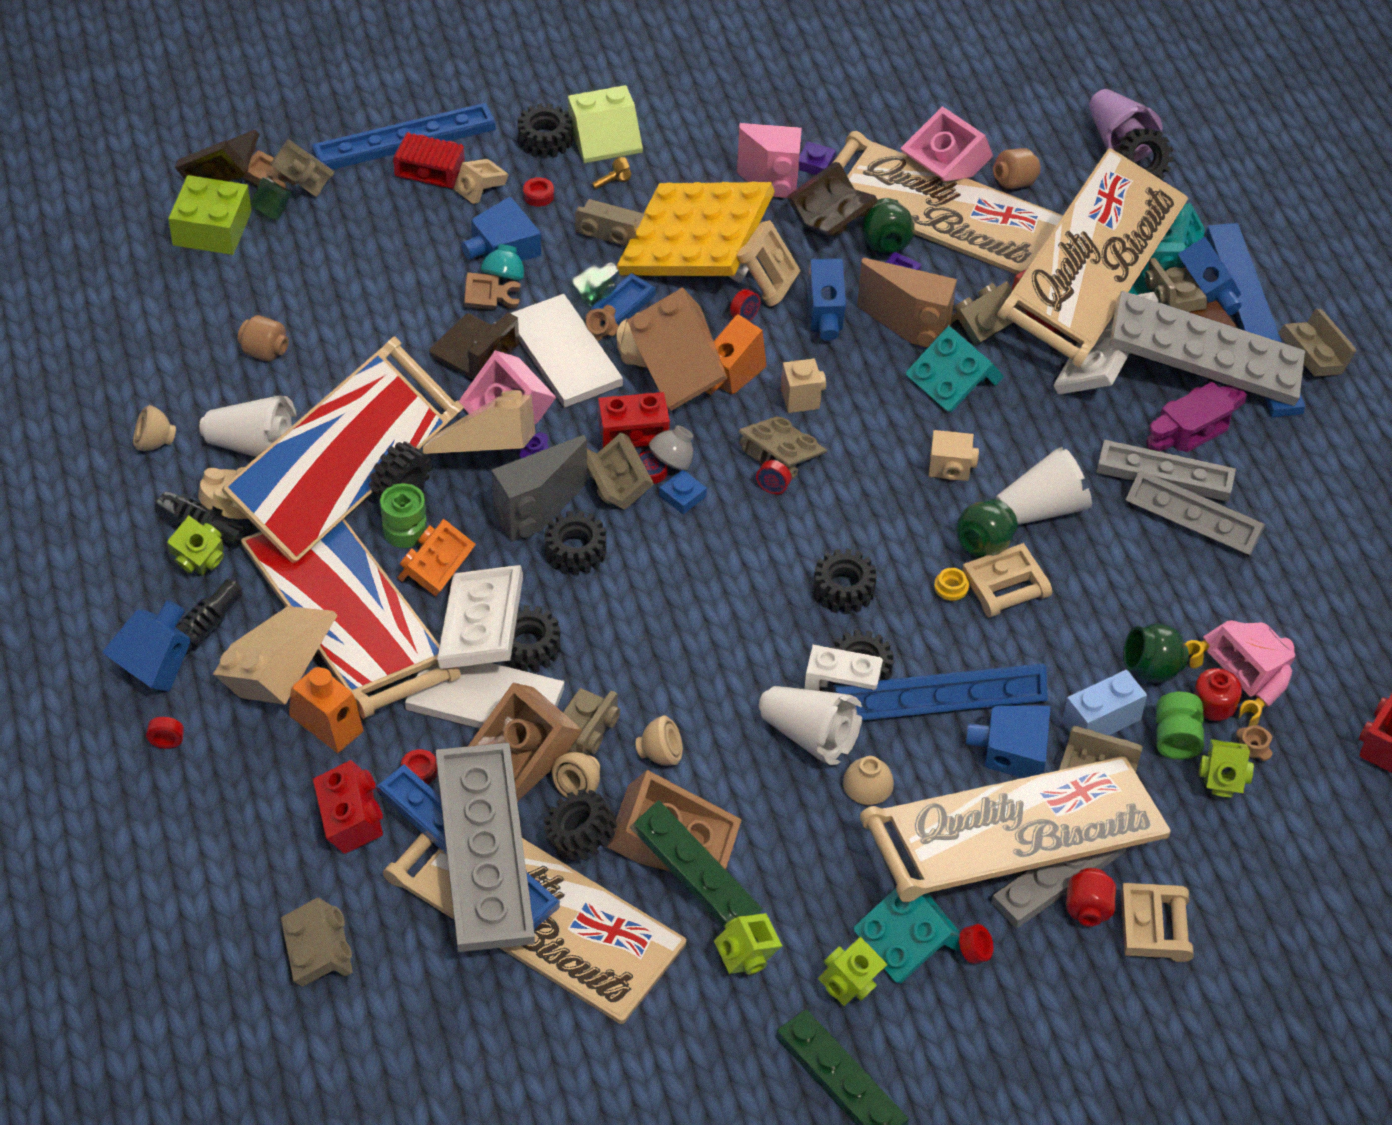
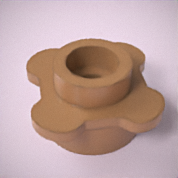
[586,305,619,341]
[1236,725,1272,761]

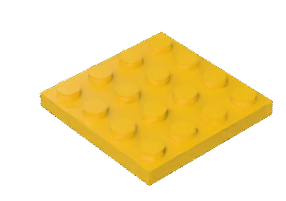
[617,182,775,276]

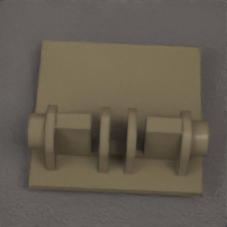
[739,416,827,479]

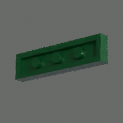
[629,800,763,926]
[776,1009,909,1125]

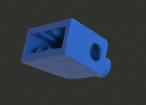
[461,197,541,261]
[1178,237,1242,316]
[806,259,846,341]
[102,600,190,692]
[965,706,1050,778]

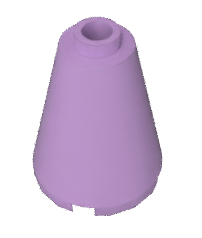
[1089,89,1163,162]

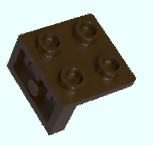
[175,130,260,181]
[787,162,878,236]
[429,312,519,380]

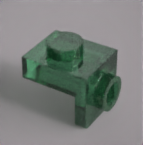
[571,262,619,306]

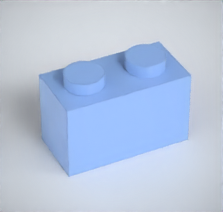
[1062,670,1147,735]

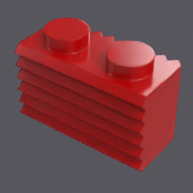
[393,132,465,189]

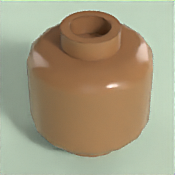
[993,148,1040,189]
[238,315,289,362]

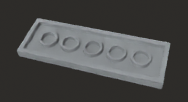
[1109,291,1305,406]
[436,743,535,952]

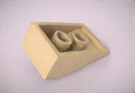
[423,390,535,454]
[213,606,337,704]

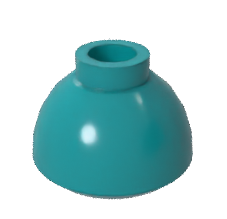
[480,244,524,281]

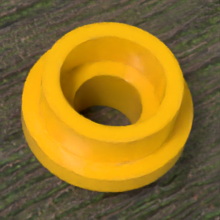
[934,568,969,601]

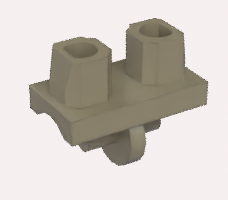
[270,139,335,197]

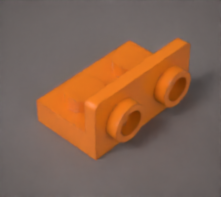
[397,519,476,597]

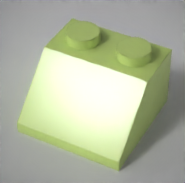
[568,85,643,163]

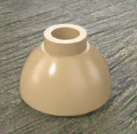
[133,405,176,451]
[636,715,683,766]
[552,752,600,798]
[843,756,894,805]

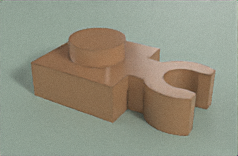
[242,150,297,195]
[463,272,521,310]

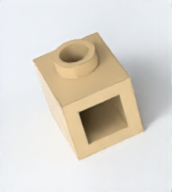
[781,358,826,413]
[928,430,979,481]

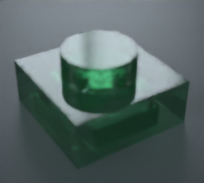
[250,177,292,220]

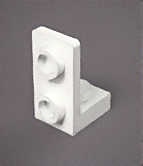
[805,645,883,691]

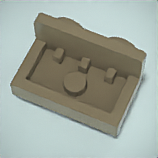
[951,281,1027,346]
[587,433,654,510]
[1059,726,1143,773]
[281,897,353,987]

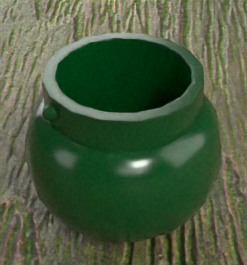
[862,198,915,255]
[956,499,1018,558]
[1123,623,1189,683]

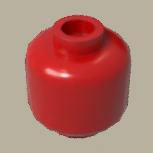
[1193,668,1242,721]
[1066,868,1116,927]

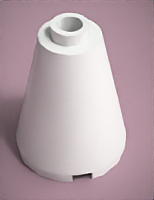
[200,396,297,457]
[996,447,1092,525]
[759,686,862,765]

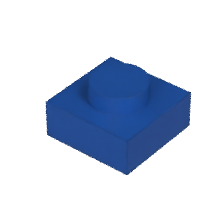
[659,470,707,515]

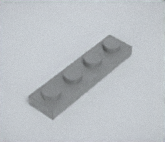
[1097,440,1236,502]
[1126,470,1265,556]
[991,847,1127,929]

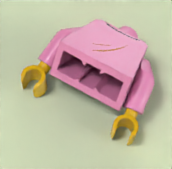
[1185,620,1295,726]

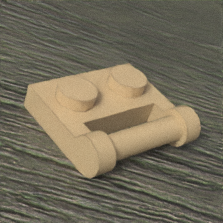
[737,220,801,306]
[962,543,1052,618]
[1121,883,1194,962]

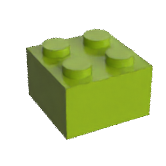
[168,175,252,255]

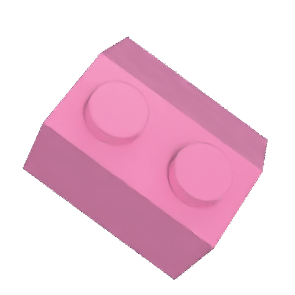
[901,106,993,181]
[737,123,801,198]
[459,350,556,424]

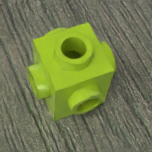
[167,516,224,576]
[1199,739,1254,797]
[714,913,782,975]
[818,936,887,1006]

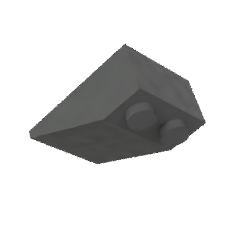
[492,435,587,542]

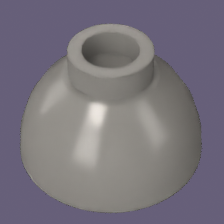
[649,425,694,470]

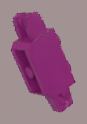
[1146,382,1247,452]

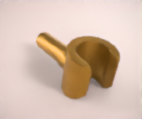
[591,157,631,190]

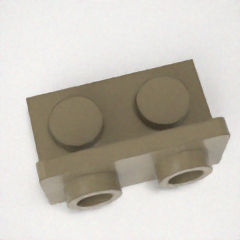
[575,199,645,246]
[1145,258,1207,312]
[1278,309,1356,377]
[563,688,621,755]

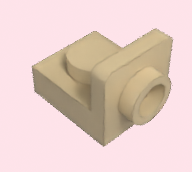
[454,159,509,204]

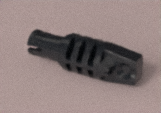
[155,491,246,548]
[176,579,243,656]

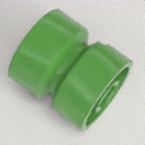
[380,483,427,548]
[1156,691,1204,760]

